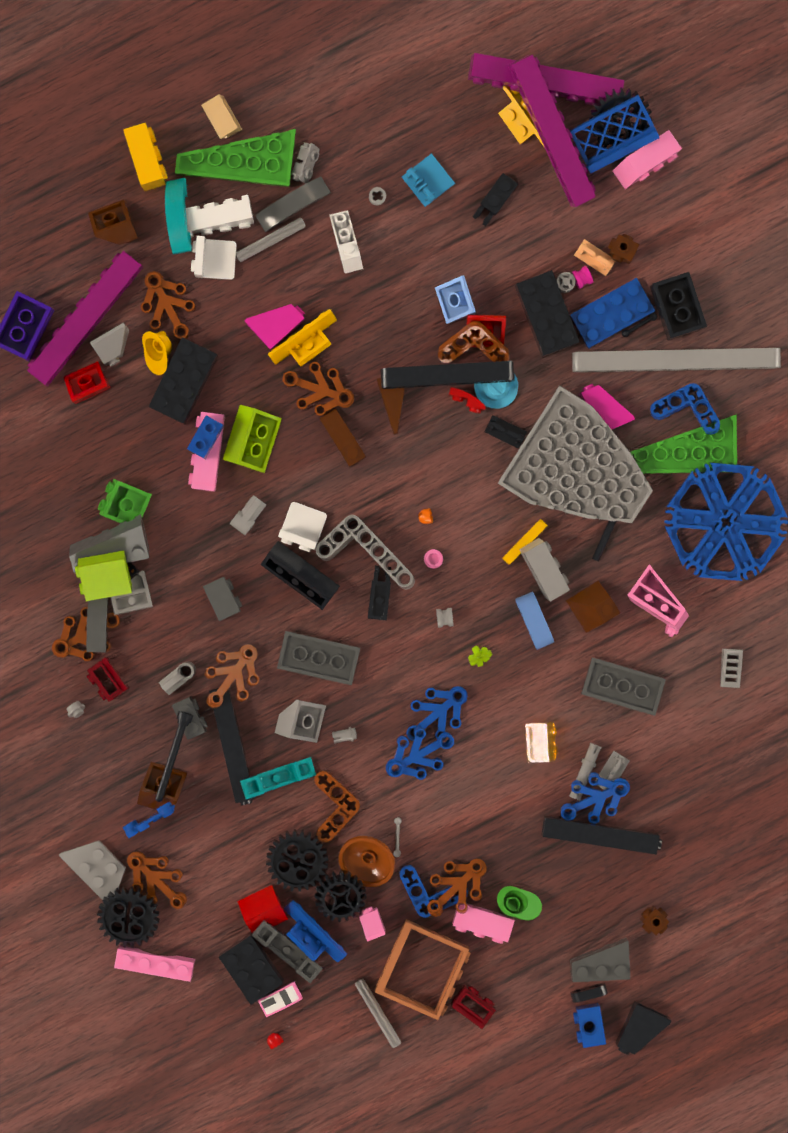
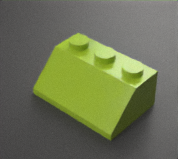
[223,405,282,473]

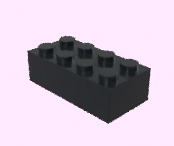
[515,270,579,358]
[149,337,218,425]

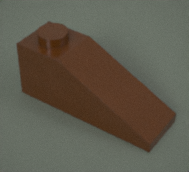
[377,378,404,435]
[320,409,366,467]

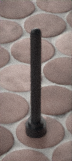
[155,711,194,802]

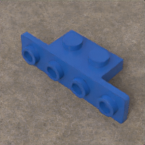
[284,900,347,962]

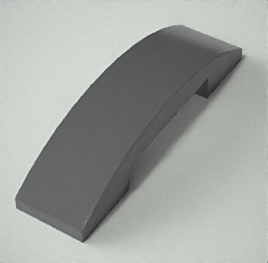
[256,177,331,233]
[86,597,109,653]
[251,920,323,983]

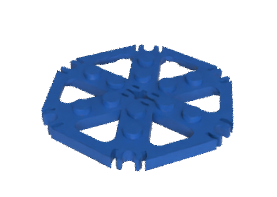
[664,462,788,581]

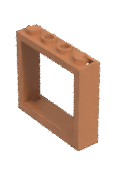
[375,919,471,1020]

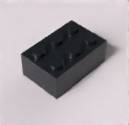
[650,272,707,341]
[219,932,284,1005]

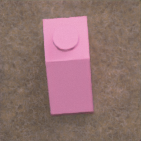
[359,906,386,942]

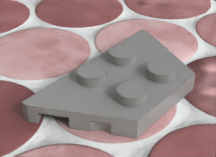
[59,840,126,900]

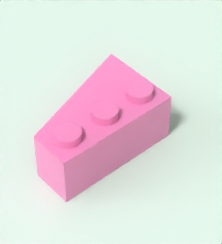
[613,130,682,190]
[628,564,689,631]

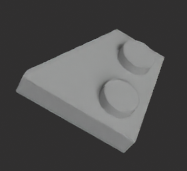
[110,571,153,615]

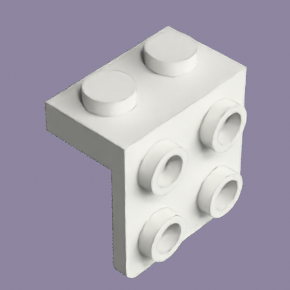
[191,236,237,280]
[278,502,327,552]

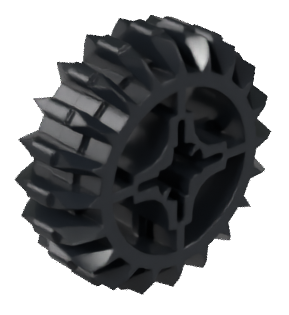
[314,870,367,922]

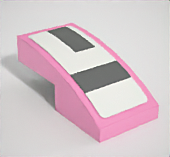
[258,982,303,1017]

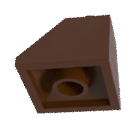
[88,199,138,245]
[566,580,620,633]
[137,762,187,810]

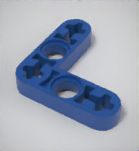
[650,383,720,435]
[400,865,468,918]

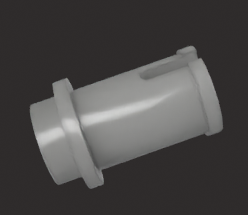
[332,727,357,744]

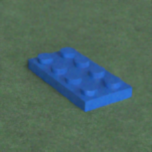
[570,278,655,349]

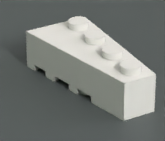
[186,195,254,238]

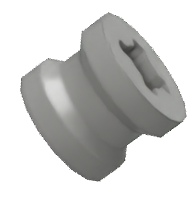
[556,272,576,293]
[436,608,453,628]

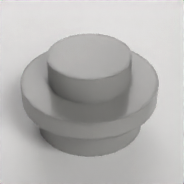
[66,701,85,718]

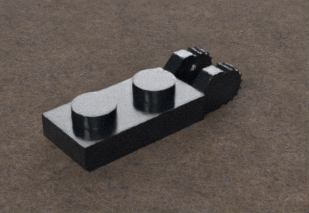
[473,173,518,227]
[368,565,391,621]

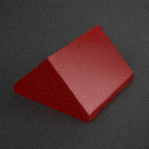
[466,315,506,348]
[63,361,110,404]
[237,885,289,933]

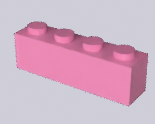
[188,412,225,492]

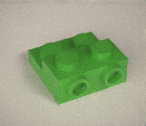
[98,479,152,523]

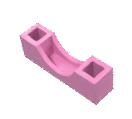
[114,945,195,982]

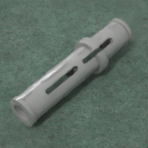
[569,743,602,801]

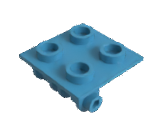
[402,153,455,207]

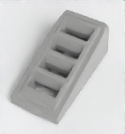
[720,649,743,688]

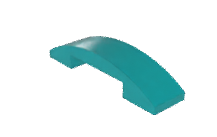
[165,178,192,254]
[240,757,316,799]

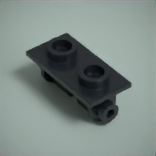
[484,415,527,449]

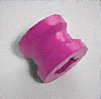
[571,266,594,289]

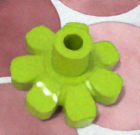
[468,646,492,667]

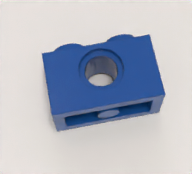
[187,415,224,460]
[573,1003,606,1048]

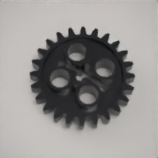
[589,87,652,147]
[266,829,328,892]
[97,886,160,948]

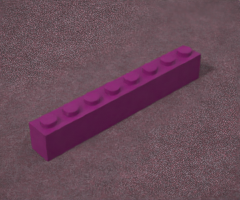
[468,53,624,105]
[508,55,596,207]
[27,251,143,387]

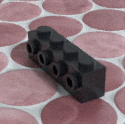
[261,541,340,610]

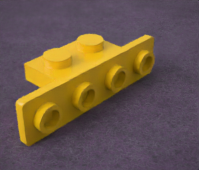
[498,86,544,146]
[268,309,337,367]

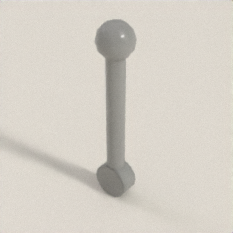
[393,817,402,857]

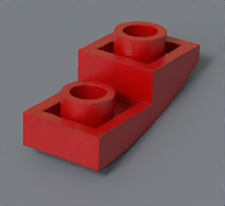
[449,387,486,414]

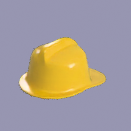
[142,331,172,375]

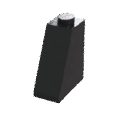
[615,1001,671,1055]

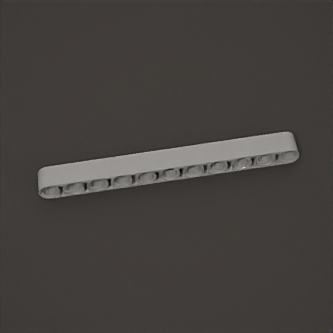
[572,348,781,372]

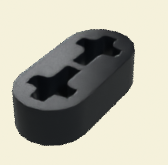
[570,983,608,1003]

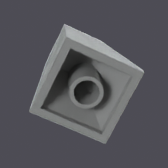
[90,323,129,367]
[275,700,326,743]

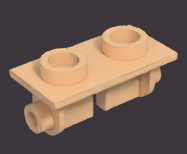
[574,239,615,276]

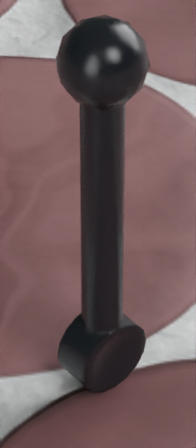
[622,313,657,337]

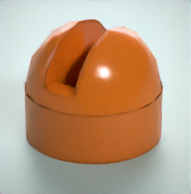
[418,508,433,524]

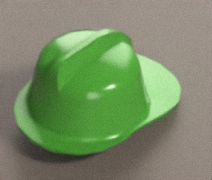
[497,886,542,921]

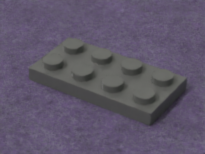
[277,631,360,685]
[581,657,666,716]

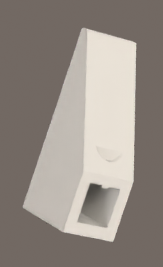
[330,210,363,273]

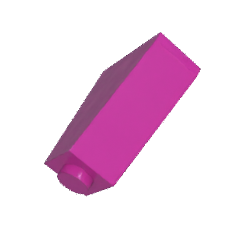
[245,304,305,351]
[580,384,635,429]

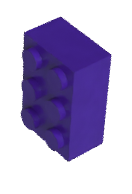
[0,291,55,362]

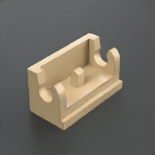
[201,94,242,139]

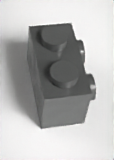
[203,577,242,621]
[172,696,208,740]

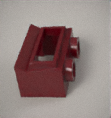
[87,657,129,702]
[451,985,496,1029]

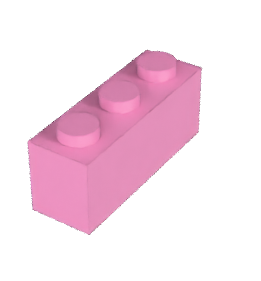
[452,903,515,944]

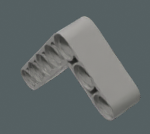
[316,515,415,590]

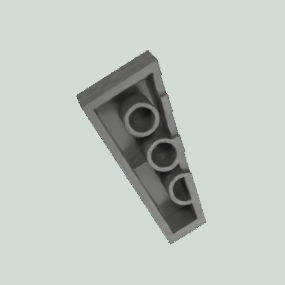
[69,514,149,573]

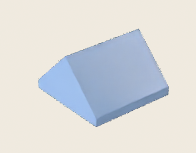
[435,275,476,324]

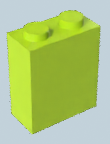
[75,551,132,601]

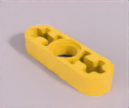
[502,519,548,565]

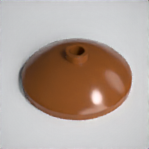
[339,836,395,887]

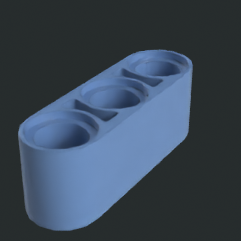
[515,591,554,650]

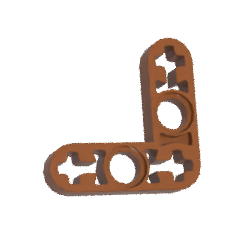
[438,321,509,363]
[314,771,360,843]

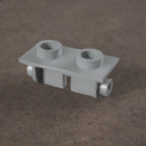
[291,142,320,184]
[595,751,630,790]

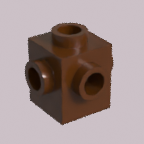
[608,234,640,264]
[640,906,669,935]

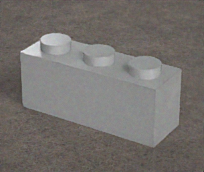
[519,538,570,602]

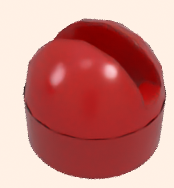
[267,1033,284,1050]

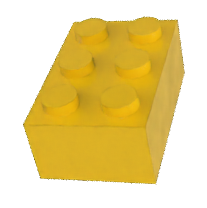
[123,123,168,192]

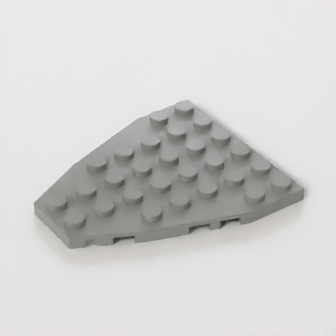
[498,386,653,523]

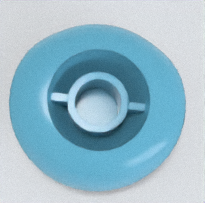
[474,374,518,409]

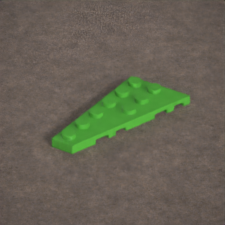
[175,129,296,187]
[630,415,737,474]

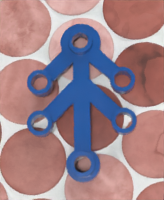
[406,686,468,741]
[386,726,454,780]
[561,772,630,824]
[122,801,175,838]

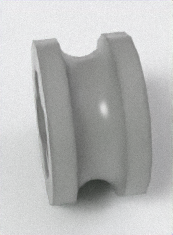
[369,187,386,205]

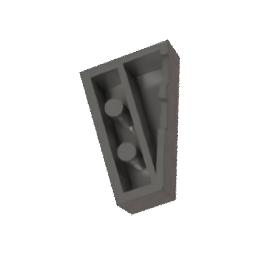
[570,937,630,982]

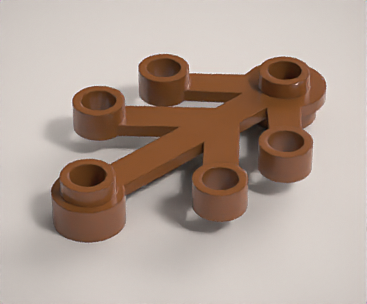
[141,271,195,340]
[283,362,354,416]
[52,607,120,661]
[205,644,259,708]
[127,851,187,909]
[427,859,487,917]

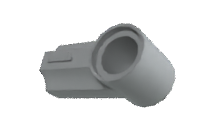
[230,495,266,535]
[159,661,196,695]

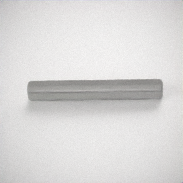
[236,218,305,262]
[355,979,401,1048]

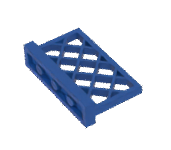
[570,94,660,174]

